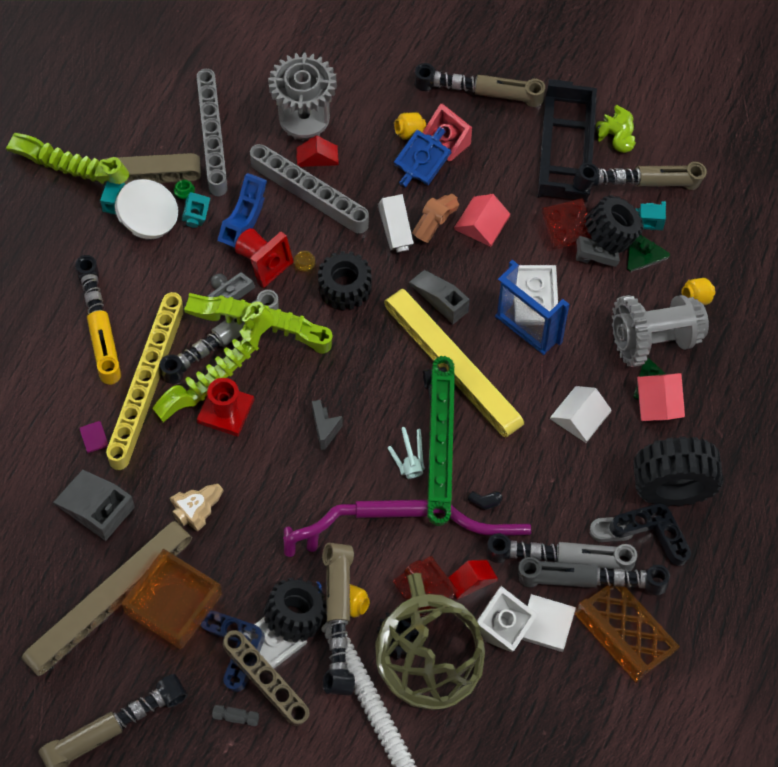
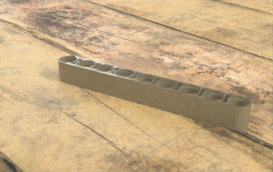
[22,521,192,676]

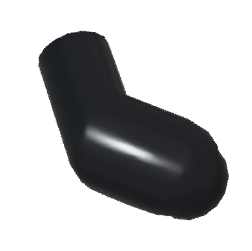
[468,491,503,510]

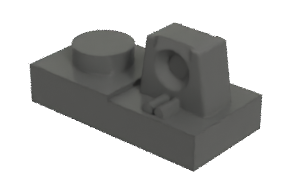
[576,236,620,267]

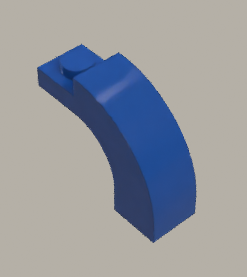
[217,173,267,247]

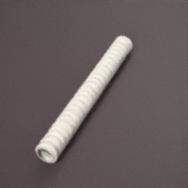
[321,622,417,767]

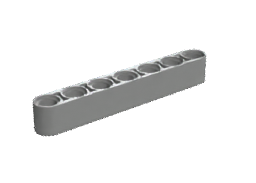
[197,68,228,196]
[250,144,369,233]

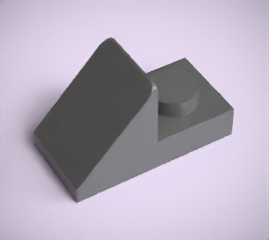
[312,400,343,450]

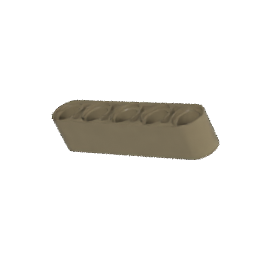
[102,153,201,185]
[223,630,309,726]

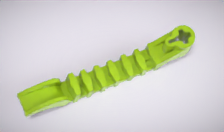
[6,133,129,184]
[184,293,332,354]
[153,301,274,422]

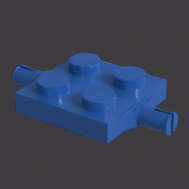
[394,127,451,188]

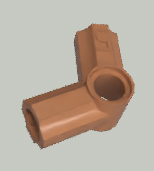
[412,194,459,243]

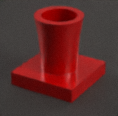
[235,228,294,288]
[197,378,254,437]

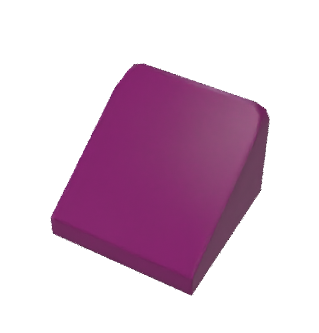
[79,421,108,453]

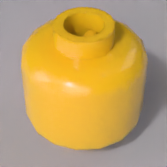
[394,112,426,140]
[682,278,715,305]
[350,584,370,618]

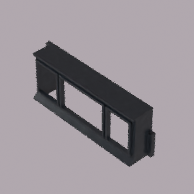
[537,79,597,202]

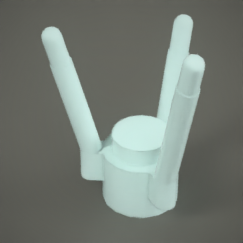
[388,427,425,479]

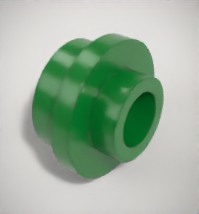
[174,180,195,199]

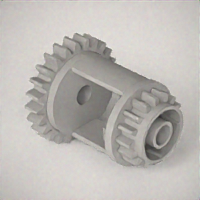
[268,53,337,141]
[612,295,709,367]

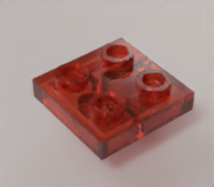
[542,198,592,249]
[393,556,458,617]

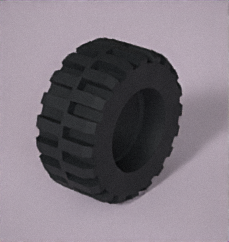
[633,437,723,507]

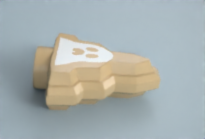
[170,484,223,531]

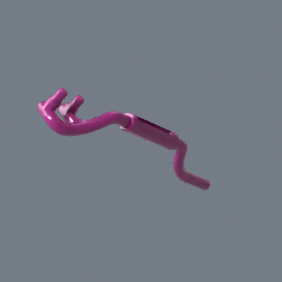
[283,500,531,557]

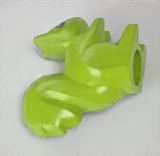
[596,105,636,153]

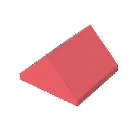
[423,104,472,161]
[454,194,510,247]
[637,373,685,421]

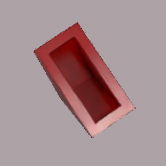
[297,135,338,167]
[446,560,498,600]

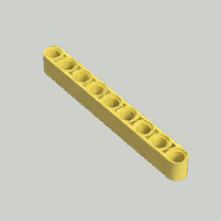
[384,289,524,438]
[106,292,184,470]

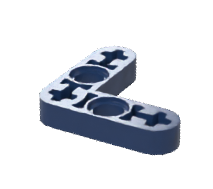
[200,610,265,692]

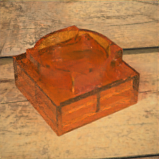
[121,549,222,650]

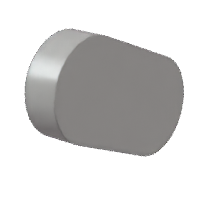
[590,517,633,542]

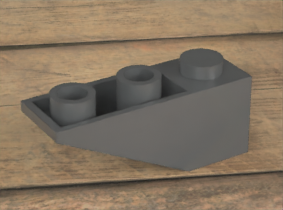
[409,270,470,324]

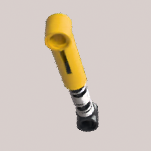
[75,255,121,385]

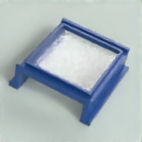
[495,260,569,355]

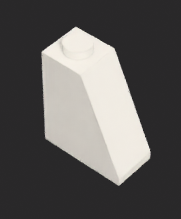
[378,194,413,253]

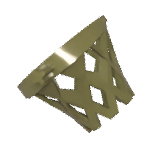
[376,573,485,710]

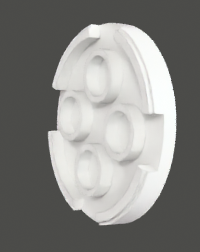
[115,179,178,239]

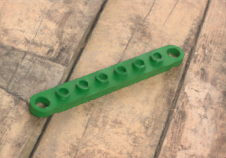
[427,356,455,526]

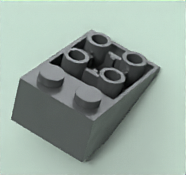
[53,469,135,541]

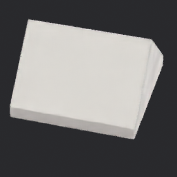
[550,386,612,443]
[477,586,538,652]

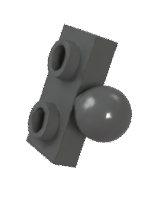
[208,272,255,300]

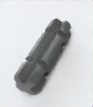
[212,705,259,726]

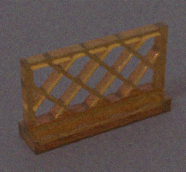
[574,584,680,683]

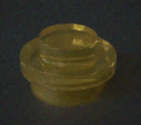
[294,251,315,271]

